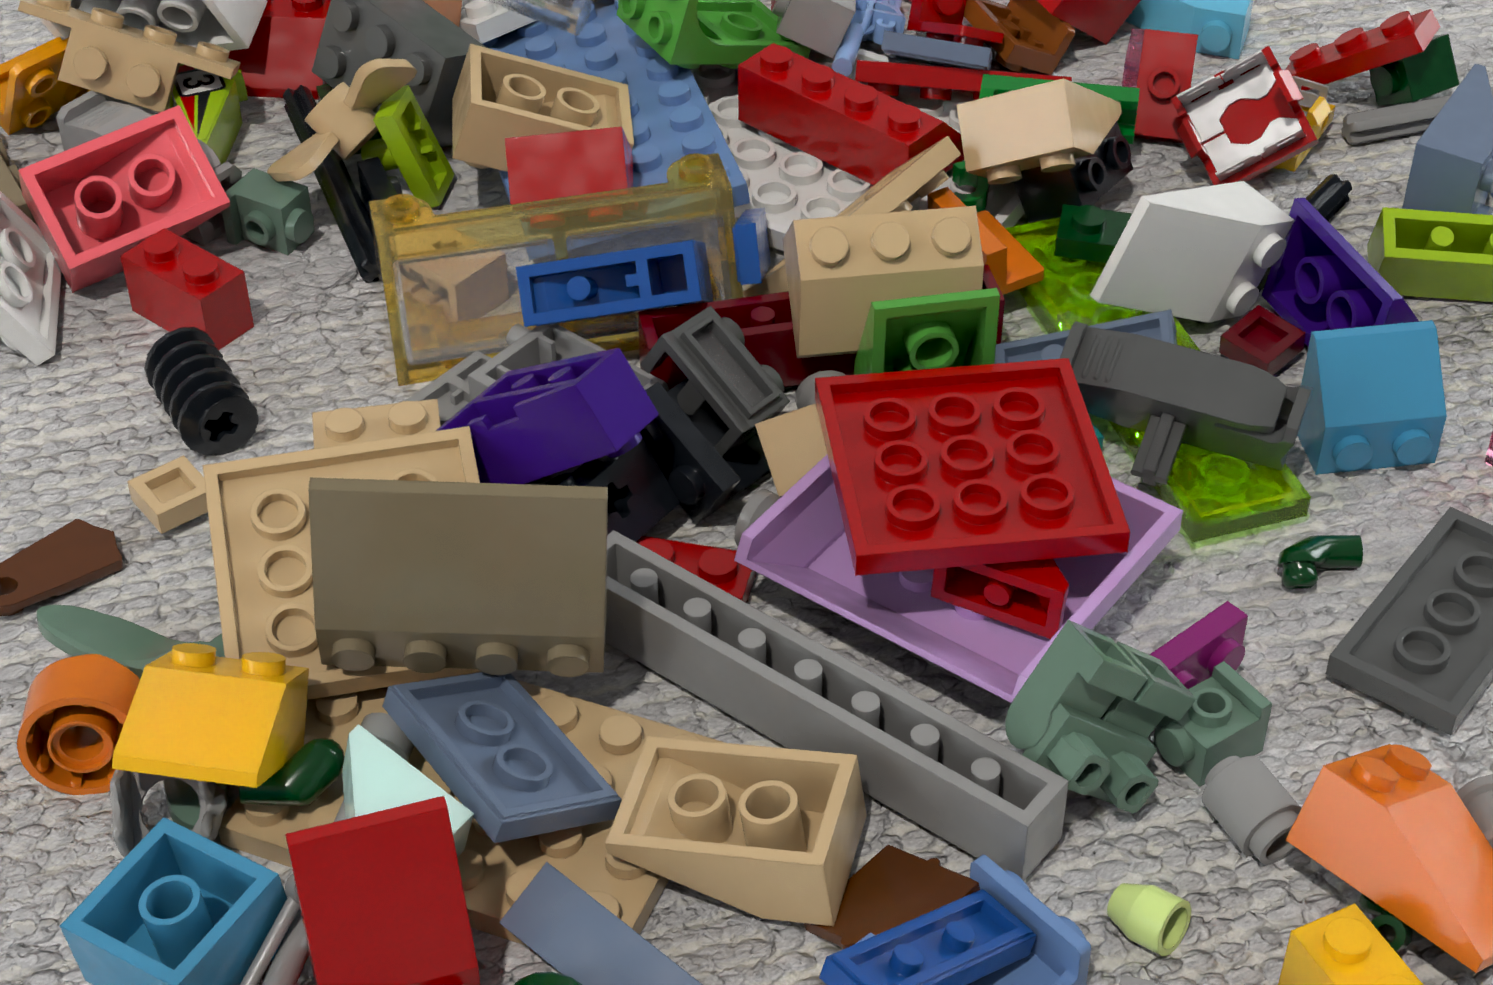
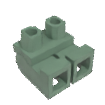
[1005,620,1197,814]

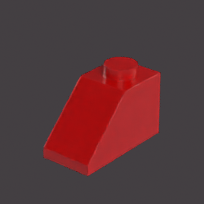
[931,559,1069,639]

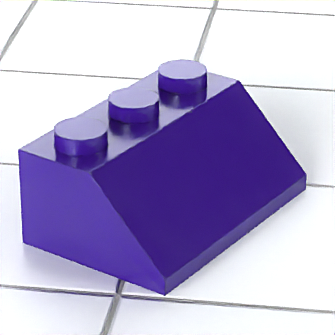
[1261,197,1419,347]

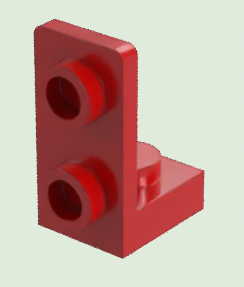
[907,0,1004,47]

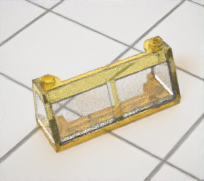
[369,153,744,386]

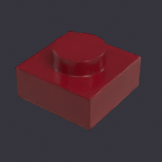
[1219,305,1306,375]

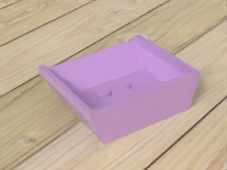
[734,454,1183,703]

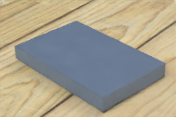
[881,30,993,70]
[382,672,622,843]

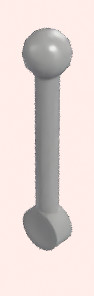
[240,874,300,985]

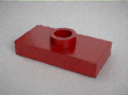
[1134,29,1198,143]

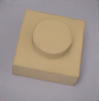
[127,455,208,534]

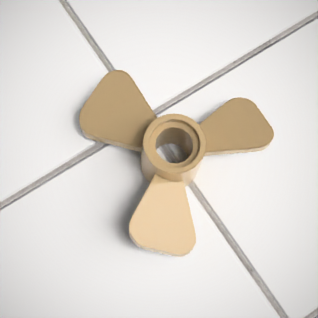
[267,58,417,182]

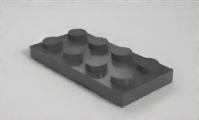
[1325,507,1493,735]

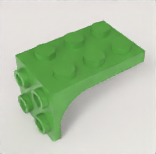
[616,0,811,69]

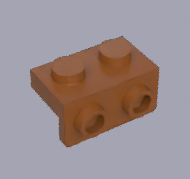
[964,0,1075,75]

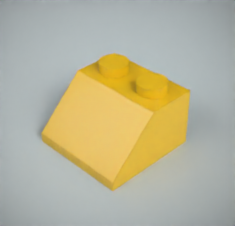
[112,643,309,788]

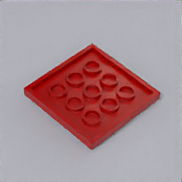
[815,358,1130,576]

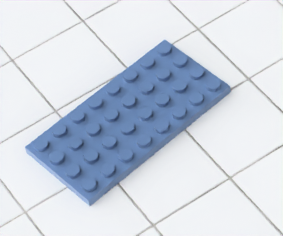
[483,0,750,261]

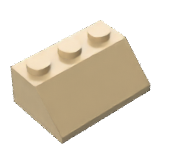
[782,206,984,358]

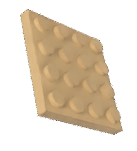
[202,426,481,700]

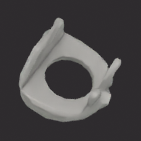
[110,769,228,858]

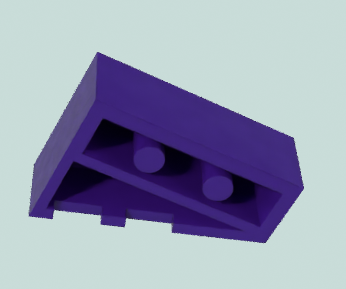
[436,348,659,484]

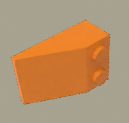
[1286,744,1493,973]

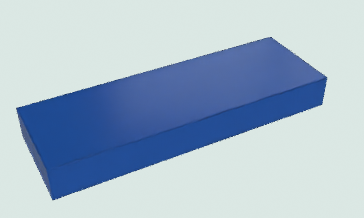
[732,208,771,285]
[819,889,1037,985]

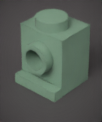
[222,168,315,255]
[1153,661,1272,787]

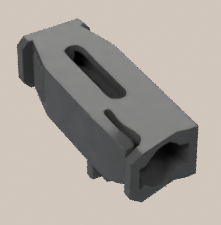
[1060,321,1313,486]

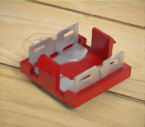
[1171,46,1319,185]

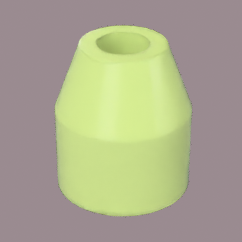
[1107,883,1191,956]

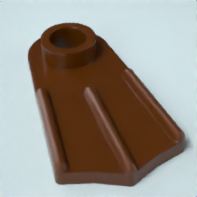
[0,519,123,616]

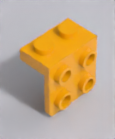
[0,37,91,135]

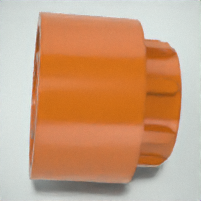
[17,654,140,795]

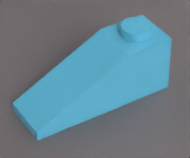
[1125,0,1253,59]

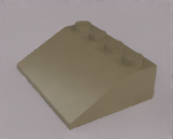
[308,477,608,677]

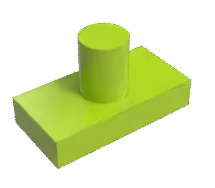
[361,85,455,210]

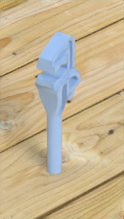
[832,0,906,77]

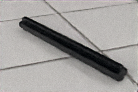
[283,85,379,282]

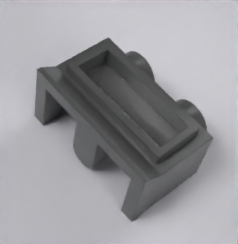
[640,306,790,457]

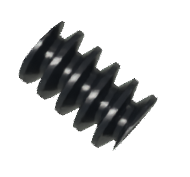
[144,327,259,456]

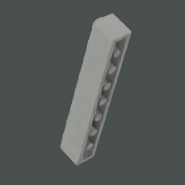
[605,530,1069,881]

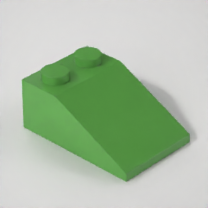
[854,288,1000,375]

